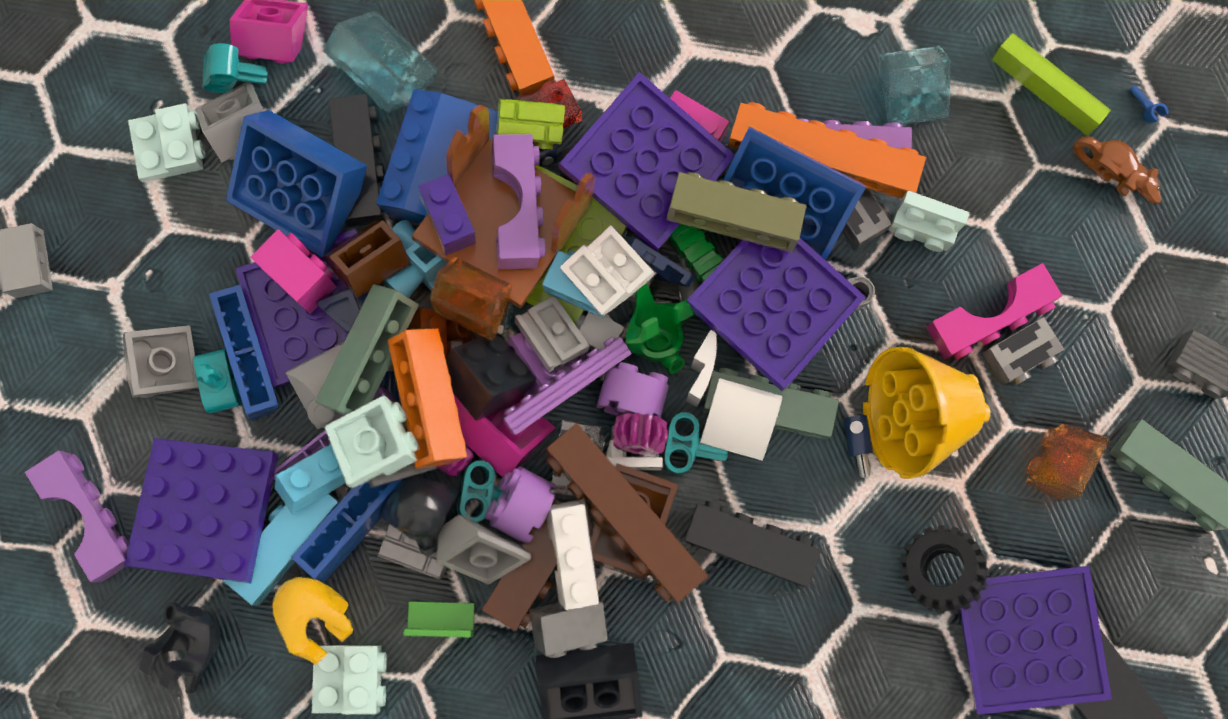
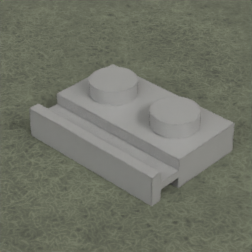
[515,296,590,372]

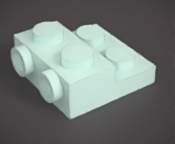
[128,103,206,182]
[888,191,970,252]
[325,395,419,488]
[312,645,387,714]

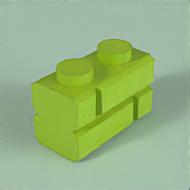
[496,98,565,149]

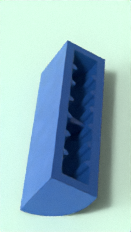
[209,284,279,421]
[291,479,402,582]

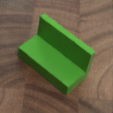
[404,602,475,637]

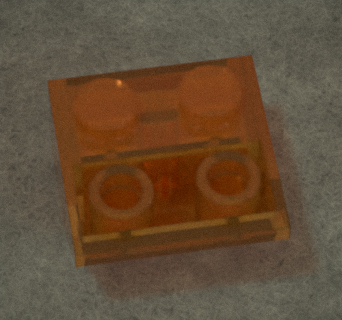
[430,257,513,340]

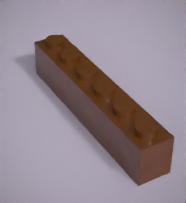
[545,423,708,605]

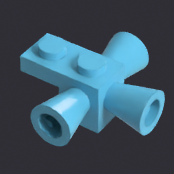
[383,220,474,310]

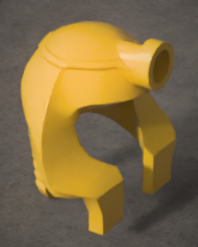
[272,577,353,666]

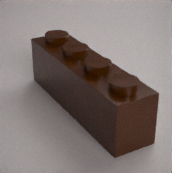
[482,499,561,631]

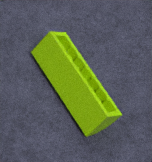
[991,33,1111,136]

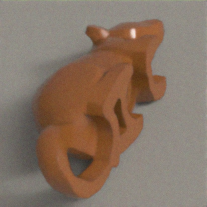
[1073,136,1161,204]

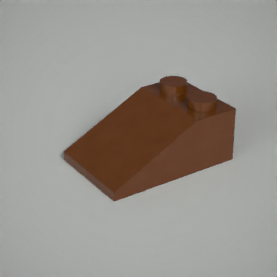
[590,463,679,581]

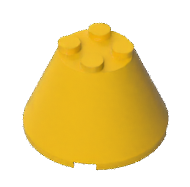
[863,347,990,479]

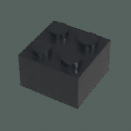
[445,332,537,421]

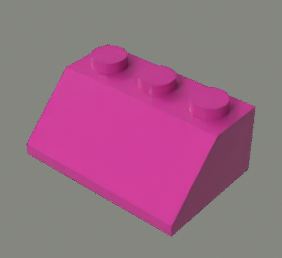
[453,393,555,477]

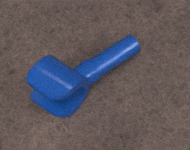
[1130,85,1169,123]

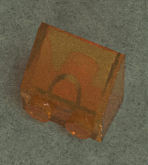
[1026,424,1110,501]

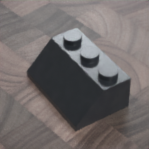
[535,643,643,719]

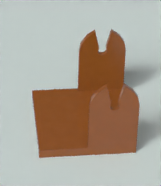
[412,105,596,309]

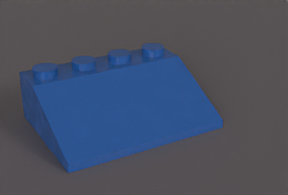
[376,89,498,223]
[226,110,367,258]
[723,127,866,260]

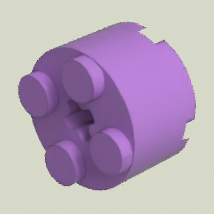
[596,363,669,418]
[484,466,556,544]

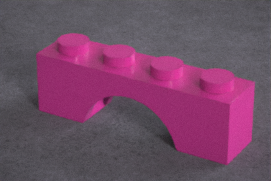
[926,263,1062,360]

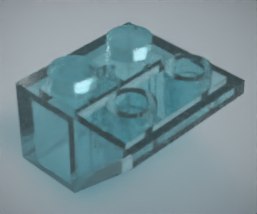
[879,46,951,124]

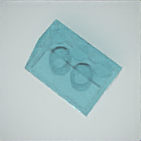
[323,10,440,113]

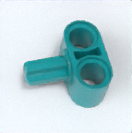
[202,43,267,93]
[193,348,241,414]
[664,412,728,475]
[457,461,502,522]

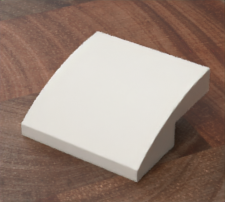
[560,225,655,315]
[686,330,717,407]
[700,378,783,461]

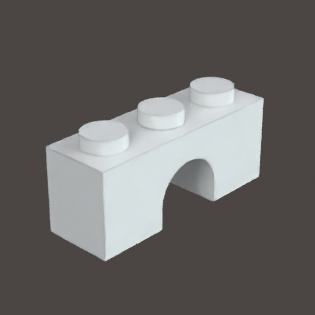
[546,501,599,610]

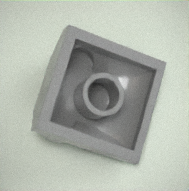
[123,325,199,398]
[286,342,344,429]

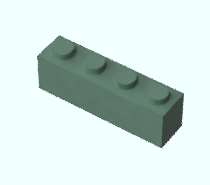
[315,284,419,416]
[703,368,839,441]
[1109,419,1228,531]

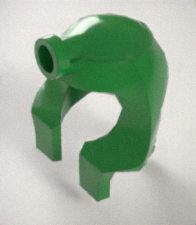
[626,283,695,374]

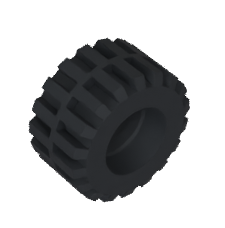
[900,525,989,614]

